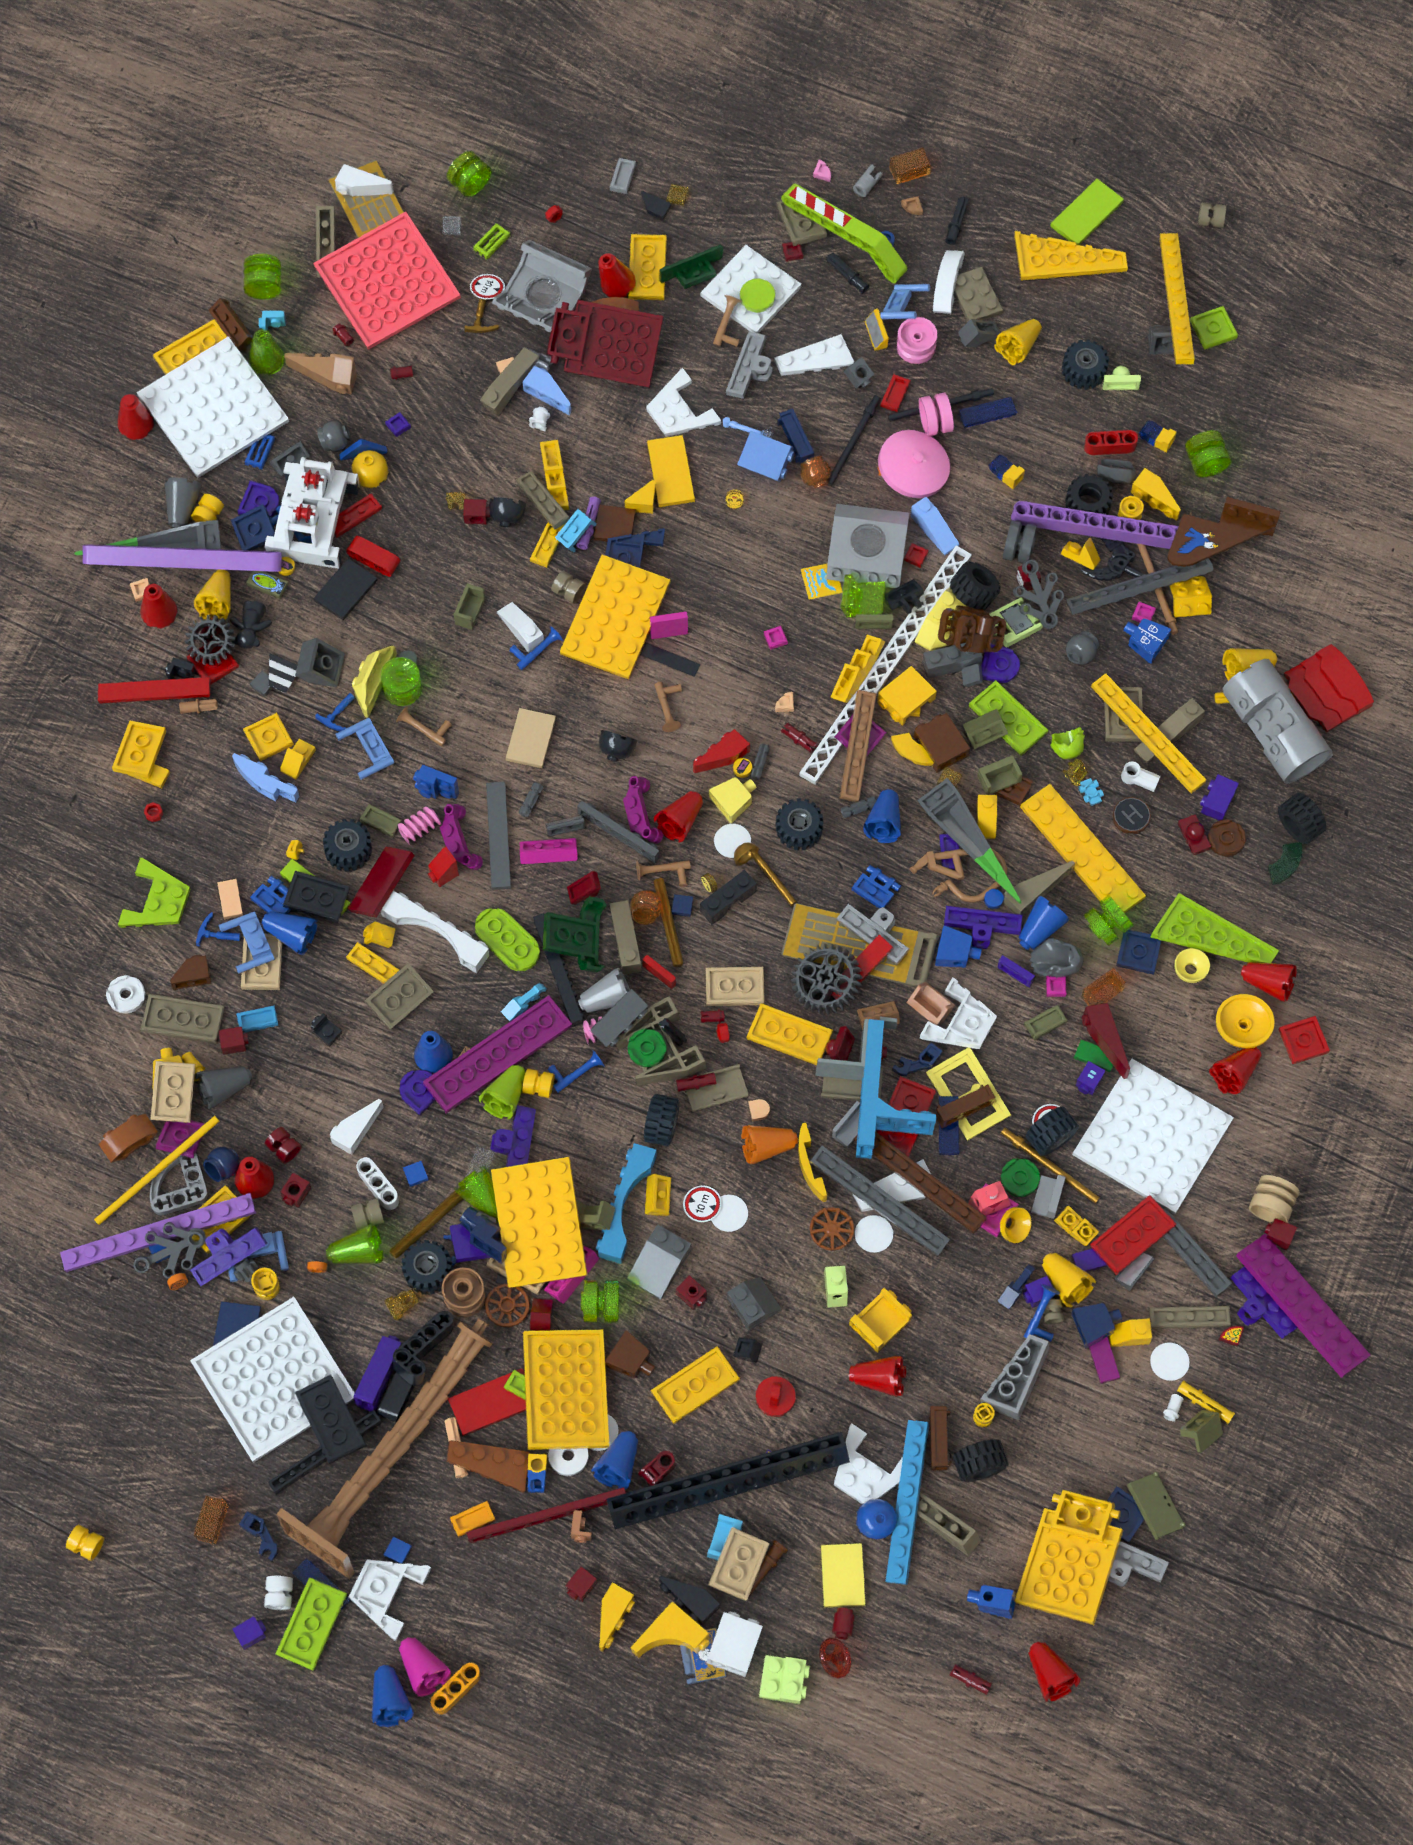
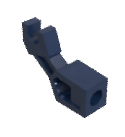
[892,1043,943,1077]
[998,1264,1036,1309]
[239,1512,278,1562]

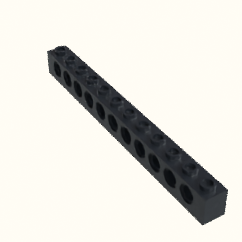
[607,1432,850,1530]

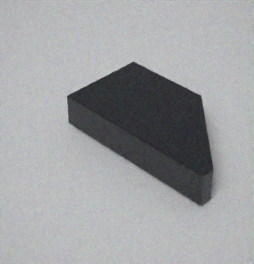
[641,191,671,220]

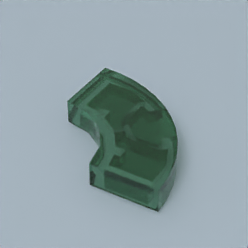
[1268,842,1303,885]

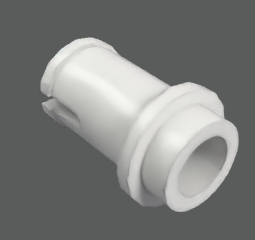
[1163,1394,1184,1422]

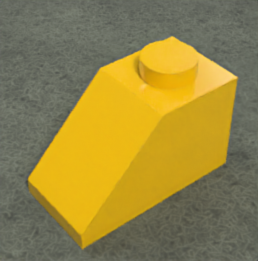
[976,795,997,839]
[1109,1319,1152,1347]

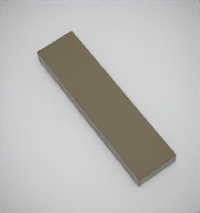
[516,471,570,530]
[1149,1306,1231,1329]

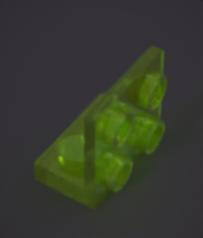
[841,574,886,618]

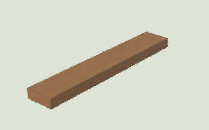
[839,690,876,802]

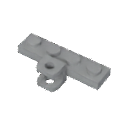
[726,331,773,399]
[836,904,909,965]
[1108,1541,1169,1587]

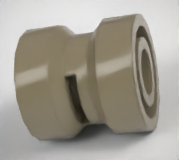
[1044,1299,1064,1324]

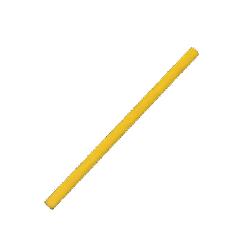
[94,1116,220,1225]

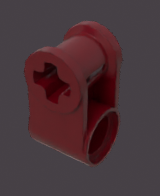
[638,1451,676,1486]

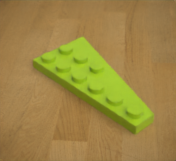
[1151,893,1279,963]

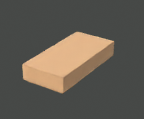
[217,879,243,920]

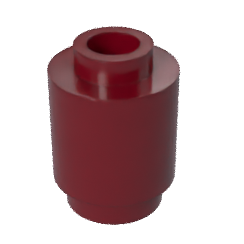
[832,1608,855,1640]

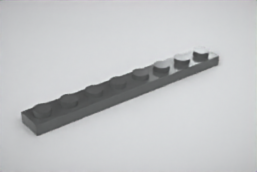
[1066,558,1214,615]
[810,1146,950,1256]

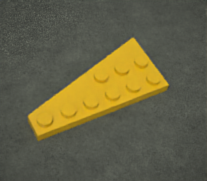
[1014,231,1128,280]

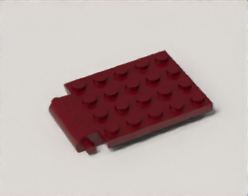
[546,300,664,388]

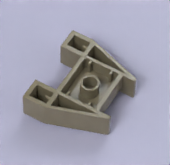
[616,996,706,1086]

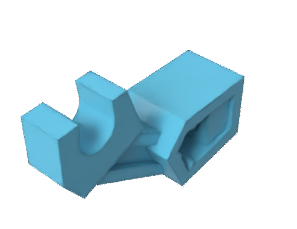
[501,983,547,1021]

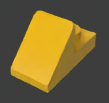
[1061,538,1101,570]
[280,739,316,780]

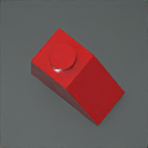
[428,847,459,887]

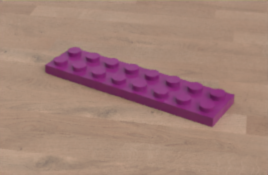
[423,995,572,1113]
[1236,1234,1371,1378]

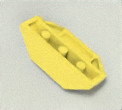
[915,587,968,651]
[352,646,397,718]

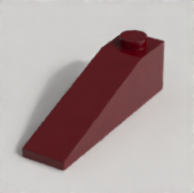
[1081,1003,1130,1079]

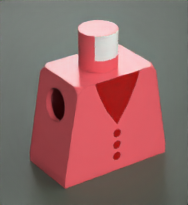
[968,1181,1011,1216]

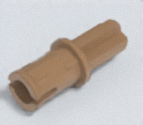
[179,699,218,714]

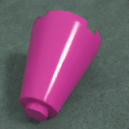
[399,1637,451,1697]

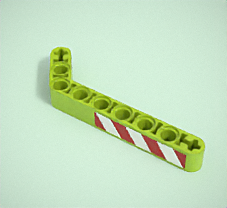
[781,184,908,283]

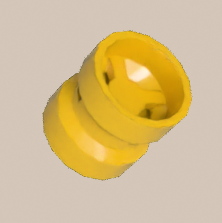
[973,1403,994,1427]

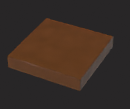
[594,505,636,542]

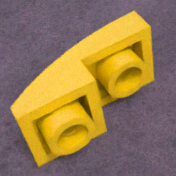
[1054,1205,1099,1246]

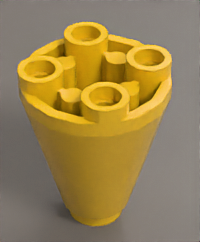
[994,319,1042,365]
[194,569,231,620]

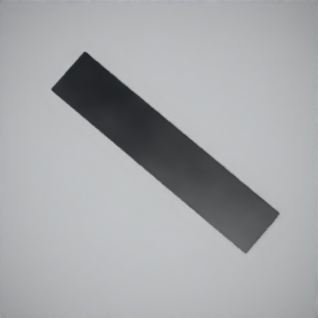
[640,642,700,677]

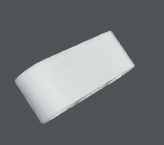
[357,1157,399,1210]

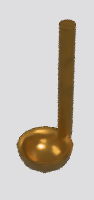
[734,842,797,906]

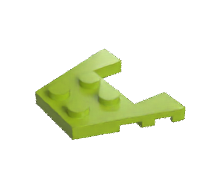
[118,857,190,928]

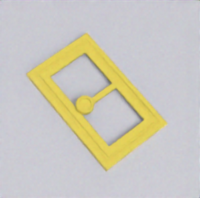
[926,1047,1011,1141]

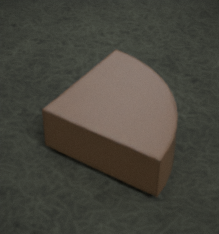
[901,197,923,215]

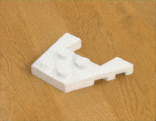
[646,368,721,437]
[920,977,997,1049]
[834,1424,903,1504]
[349,1560,431,1641]

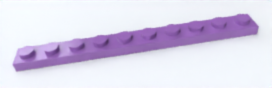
[60,1193,256,1272]

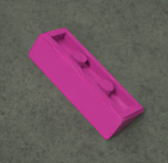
[519,838,578,864]
[544,1245,599,1304]

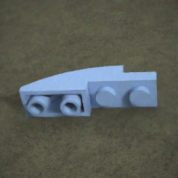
[232,753,299,802]

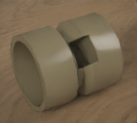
[1198,202,1226,228]
[551,570,586,604]
[351,1198,384,1230]

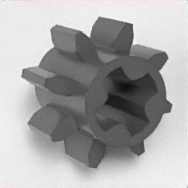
[233,1258,259,1283]

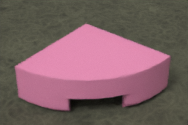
[813,160,831,182]

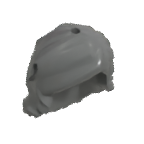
[1029,938,1084,978]

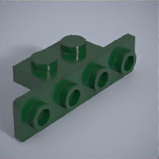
[659,244,723,289]

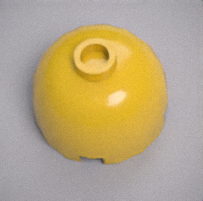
[352,450,388,488]

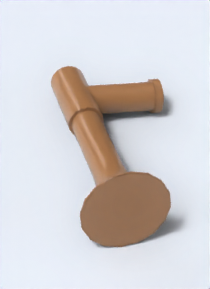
[713,295,742,347]
[655,682,682,732]
[396,706,452,747]
[636,861,690,887]

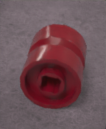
[264,1127,302,1164]

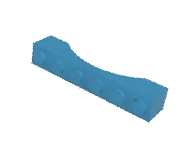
[596,1143,657,1264]

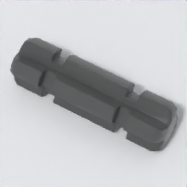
[751,744,770,780]
[519,783,543,817]
[841,796,876,818]

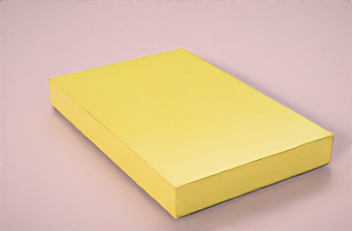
[821,1544,865,1608]

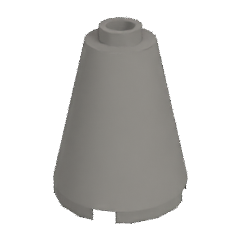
[578,967,630,1012]

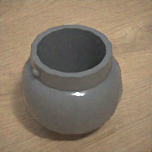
[317,420,351,452]
[1066,631,1099,665]

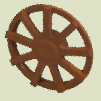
[810,1208,854,1251]
[485,1283,530,1328]

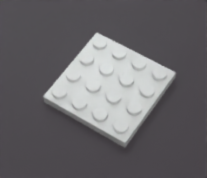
[701,245,801,333]

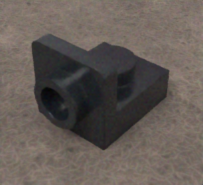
[165,657,196,680]
[311,1013,342,1047]

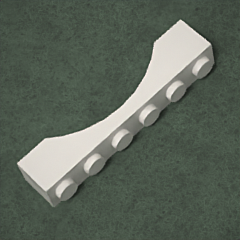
[381,891,490,974]

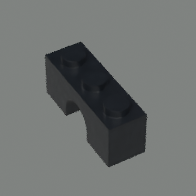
[700,870,757,925]

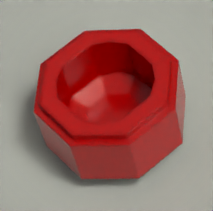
[545,205,563,223]
[144,802,164,822]
[716,1023,730,1043]

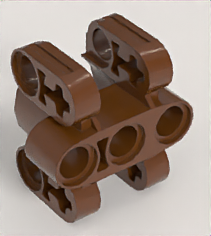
[938,605,1006,653]

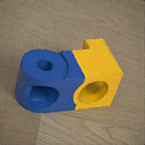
[528,1454,548,1493]

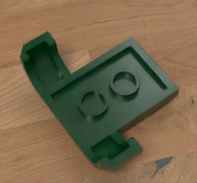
[543,896,607,973]

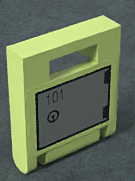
[989,597,1043,647]

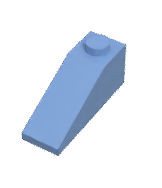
[523,366,571,415]
[911,497,959,555]

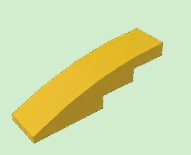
[540,440,569,511]
[831,635,885,703]

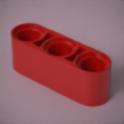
[1084,430,1138,455]
[346,536,401,577]

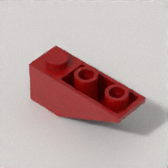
[693,729,750,773]

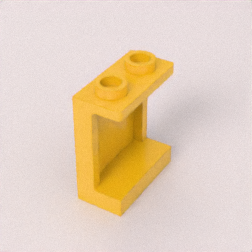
[877,666,937,726]
[849,1288,912,1353]

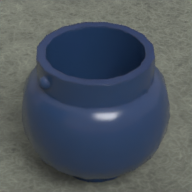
[203,1146,239,1182]

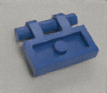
[852,865,901,909]
[250,876,292,914]

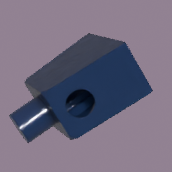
[1071,1303,1122,1349]

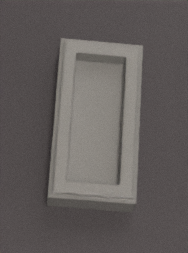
[610,158,636,194]

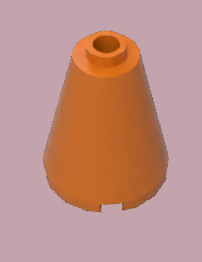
[741,1125,798,1164]

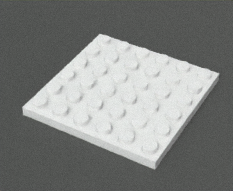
[137,337,289,478]
[1072,1059,1234,1215]
[190,1297,355,1463]

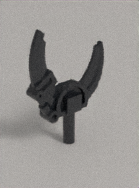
[1081,537,1146,581]

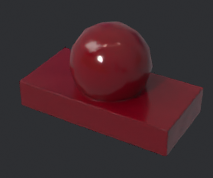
[1178,814,1211,856]
[567,871,601,905]
[825,1026,855,1061]

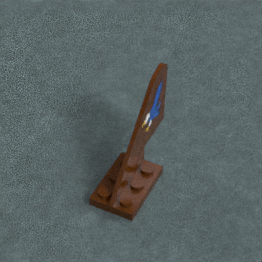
[1167,497,1281,567]

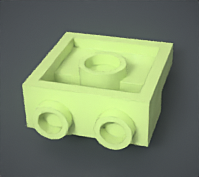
[759,1655,810,1704]

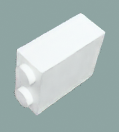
[706,1612,763,1677]

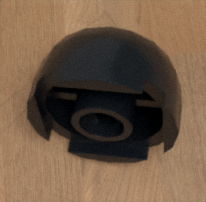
[489,497,526,528]
[599,730,637,762]

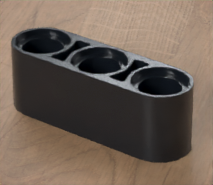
[378,1372,420,1422]

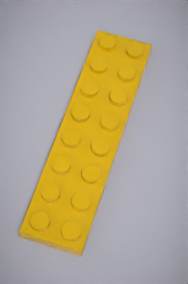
[1020,784,1146,920]

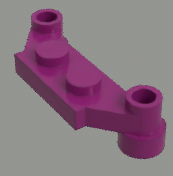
[623,776,663,844]
[439,804,483,870]

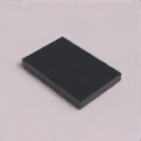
[314,558,378,620]
[283,871,350,923]

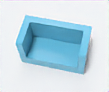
[555,509,597,552]
[707,1514,743,1560]

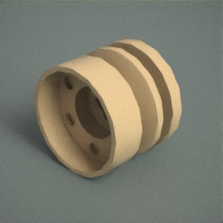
[1249,1175,1300,1223]

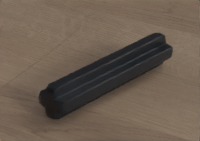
[659,1018,687,1045]

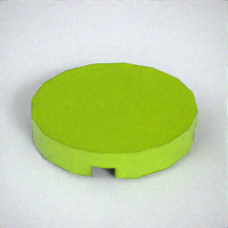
[740,279,775,313]

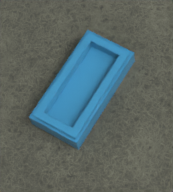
[236,1005,279,1033]

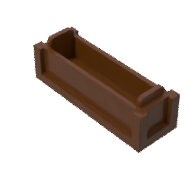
[208,298,256,351]
[936,1084,996,1128]
[929,1406,952,1470]

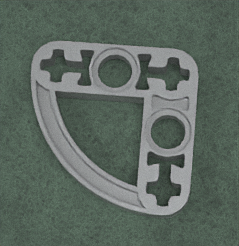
[150,1154,208,1216]

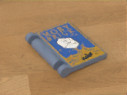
[680,1628,726,1684]

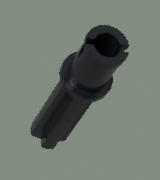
[945,196,969,245]
[826,253,870,294]

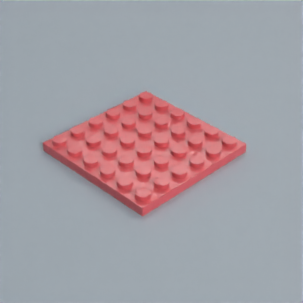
[313,212,461,350]

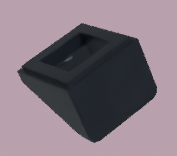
[733,1337,762,1363]

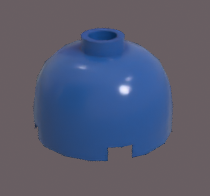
[856,1499,897,1540]

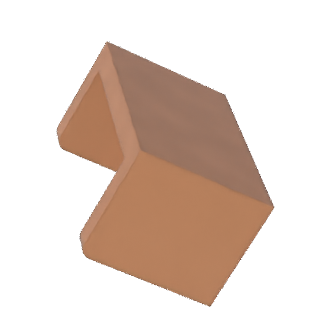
[906,982,955,1026]

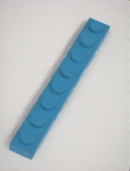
[886,1420,929,1585]

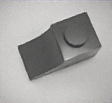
[958,319,1001,348]

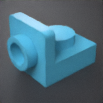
[259,311,286,335]

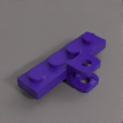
[944,906,1022,949]
[490,1105,536,1167]
[190,1227,267,1287]
[1230,1267,1298,1339]

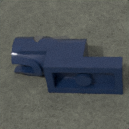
[460,1206,507,1264]

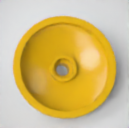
[1216,994,1275,1048]

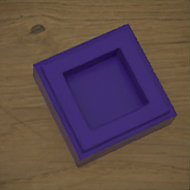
[385,412,411,437]

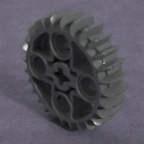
[791,943,863,1015]

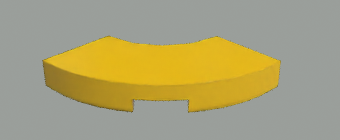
[891,733,933,766]

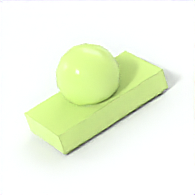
[1103,366,1141,390]

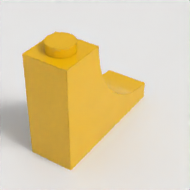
[631,1602,711,1658]

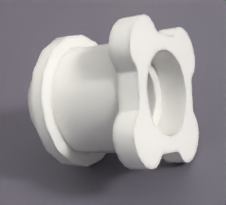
[529,407,550,431]

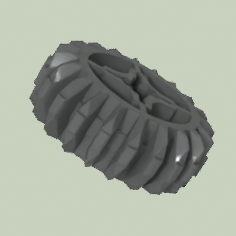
[185,615,236,665]

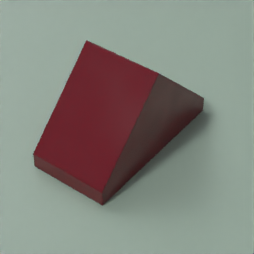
[530,1298,553,1331]

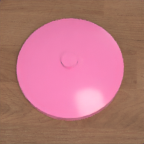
[878,430,950,498]

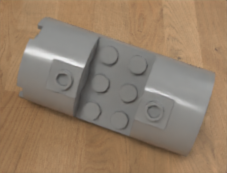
[1223,659,1333,784]

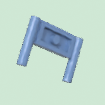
[880,284,930,319]
[335,717,395,780]
[218,911,275,974]
[228,1231,289,1282]

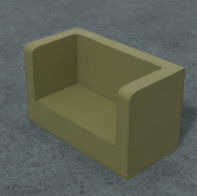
[454,583,486,630]
[977,755,1022,795]
[576,1200,616,1230]

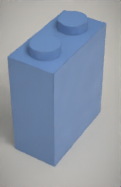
[737,431,795,482]

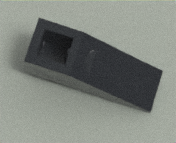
[659,1576,720,1625]

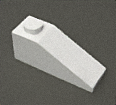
[335,164,394,196]
[497,602,544,653]
[330,1099,383,1155]

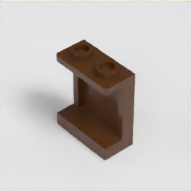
[914,713,970,773]

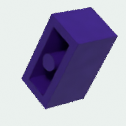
[1200,774,1239,821]

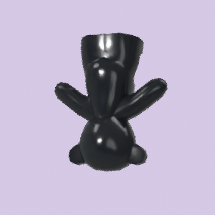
[230,601,272,649]

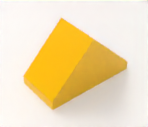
[625,480,656,514]

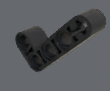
[392,1311,454,1386]

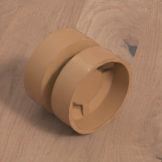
[442,1268,486,1317]

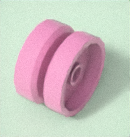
[897,317,937,364]
[919,393,954,436]

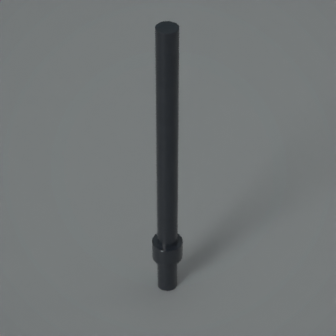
[888,388,994,421]
[826,395,881,486]

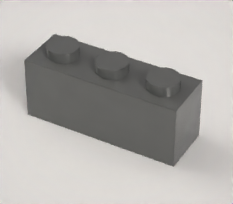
[922,643,982,679]
[589,989,648,1047]

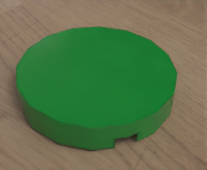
[628,1029,666,1067]
[1000,1158,1040,1197]

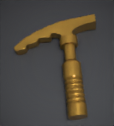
[464,298,499,333]

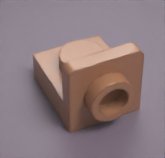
[571,1510,592,1543]

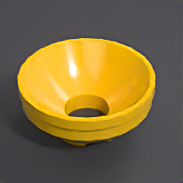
[1000,1207,1031,1243]

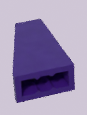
[354,1335,402,1413]

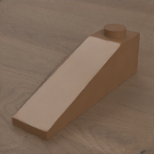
[284,353,357,394]

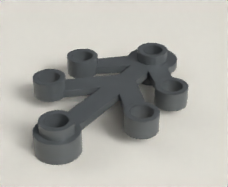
[1013,560,1064,629]
[133,1222,206,1279]

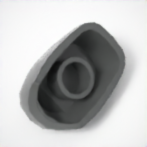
[1097,458,1136,484]

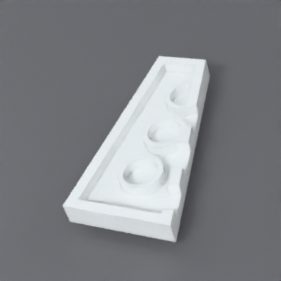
[775,335,854,376]
[853,1160,931,1212]

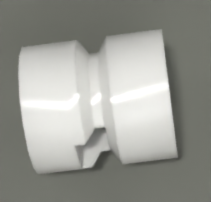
[264,1576,293,1610]

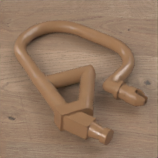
[910,848,1007,903]

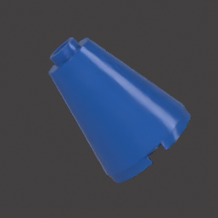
[863,789,901,843]
[1018,896,1069,950]
[262,911,318,955]
[414,1031,453,1074]
[592,1431,638,1489]
[372,1665,414,1727]

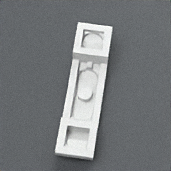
[933,250,965,314]

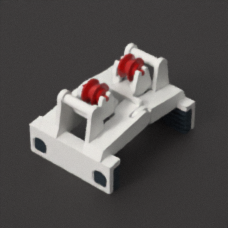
[265,457,360,569]

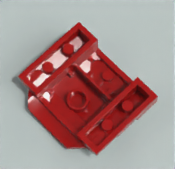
[1283,644,1374,732]

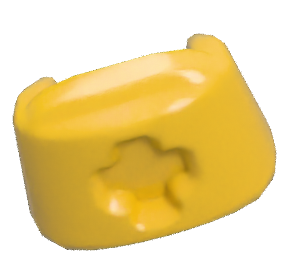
[286,840,304,860]

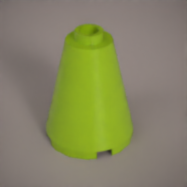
[479,1065,526,1120]

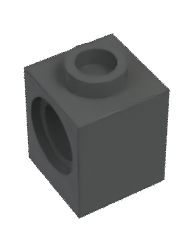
[843,357,874,389]

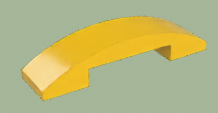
[798,1123,827,1202]

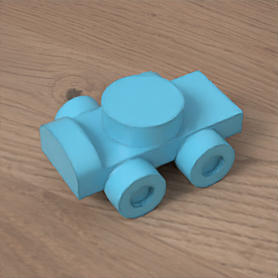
[1079,778,1104,806]

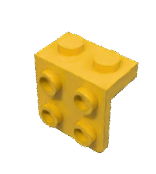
[1169,576,1212,618]

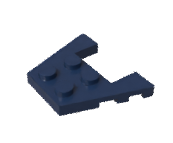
[605,528,665,568]

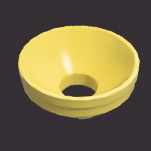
[1174,948,1210,983]

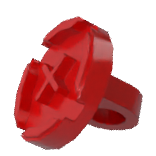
[756,1377,795,1417]

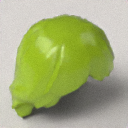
[1050,727,1085,759]

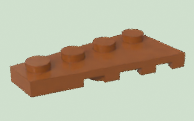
[446,1440,529,1493]

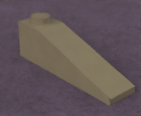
[316,206,336,278]
[480,347,540,416]
[1134,698,1205,764]
[1003,861,1075,916]
[609,900,641,975]
[917,1492,981,1556]

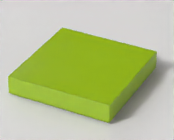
[1190,306,1238,350]

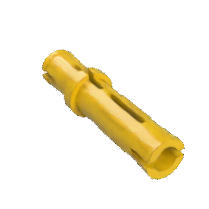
[1177,1380,1235,1424]

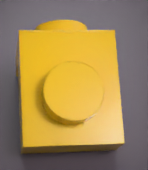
[363,922,395,948]

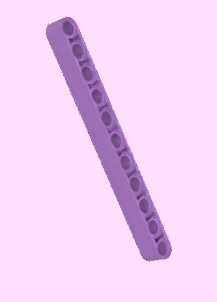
[1011,501,1178,549]
[83,544,282,572]

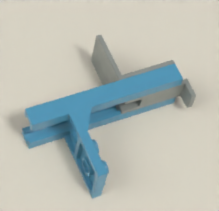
[815,1017,936,1159]

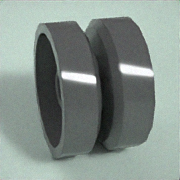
[1003,520,1037,564]

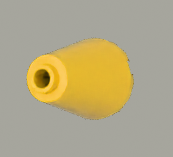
[1223,648,1277,681]
[1042,1253,1096,1307]

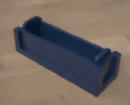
[777,408,814,467]

